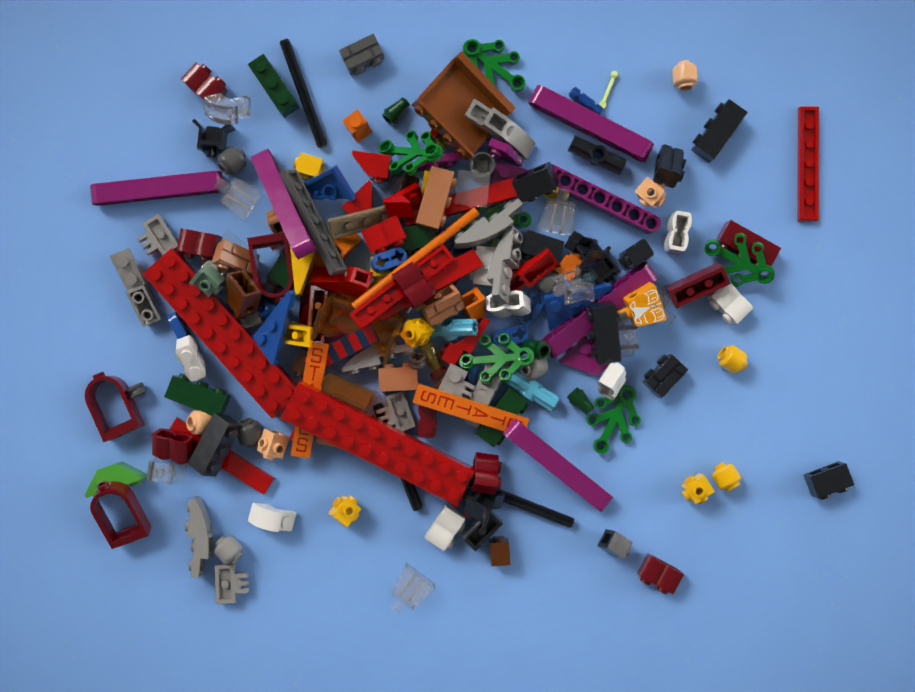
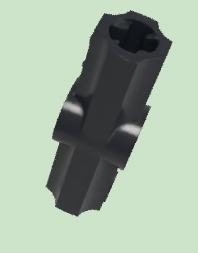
[568,135,627,175]

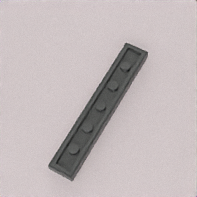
[279,170,348,275]

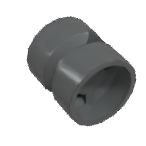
[469,152,495,182]

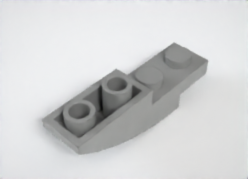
[463,99,536,160]
[454,198,523,249]
[487,225,523,305]
[110,248,162,327]
[342,338,418,375]
[461,354,512,429]
[185,496,214,578]

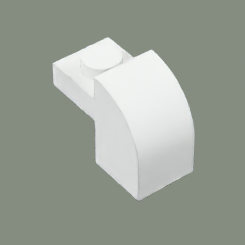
[248,502,297,532]

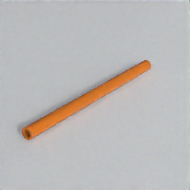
[351,207,480,309]

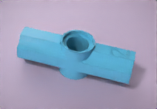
[426,316,478,341]
[504,371,559,411]

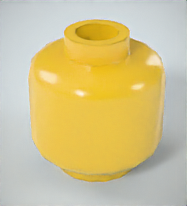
[717,345,748,373]
[712,462,741,492]

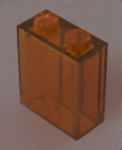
[321,372,376,410]

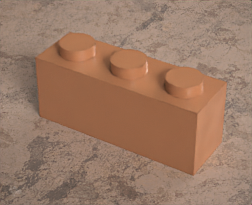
[416,166,457,231]

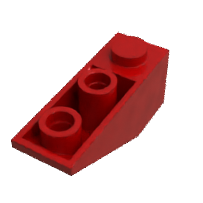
[308,267,373,299]

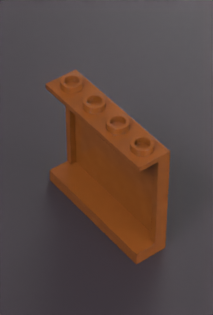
[411,51,515,161]

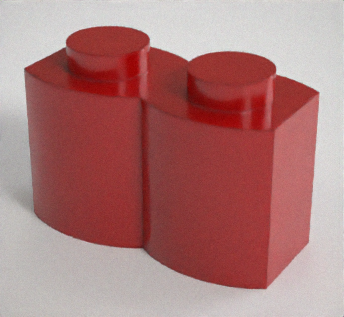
[361,215,407,255]

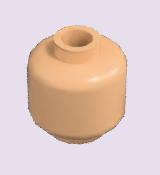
[672,60,698,91]
[186,410,212,435]

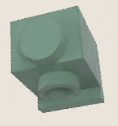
[189,263,226,297]

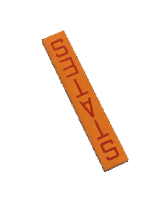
[290,341,329,458]
[412,383,529,431]

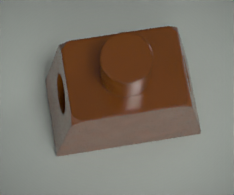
[226,270,262,319]

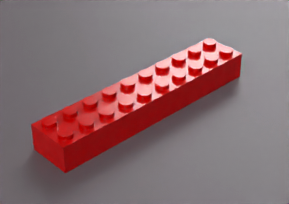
[143,248,298,419]
[280,380,475,506]

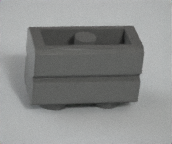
[339,33,385,76]

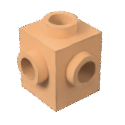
[635,177,666,209]
[257,428,290,460]

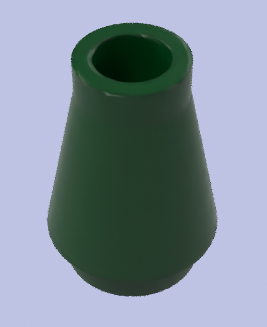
[382,97,410,126]
[523,339,550,359]
[567,387,595,415]

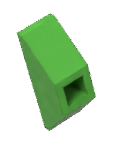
[85,462,147,498]

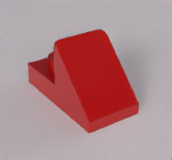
[382,182,423,217]

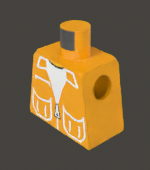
[617,282,667,327]

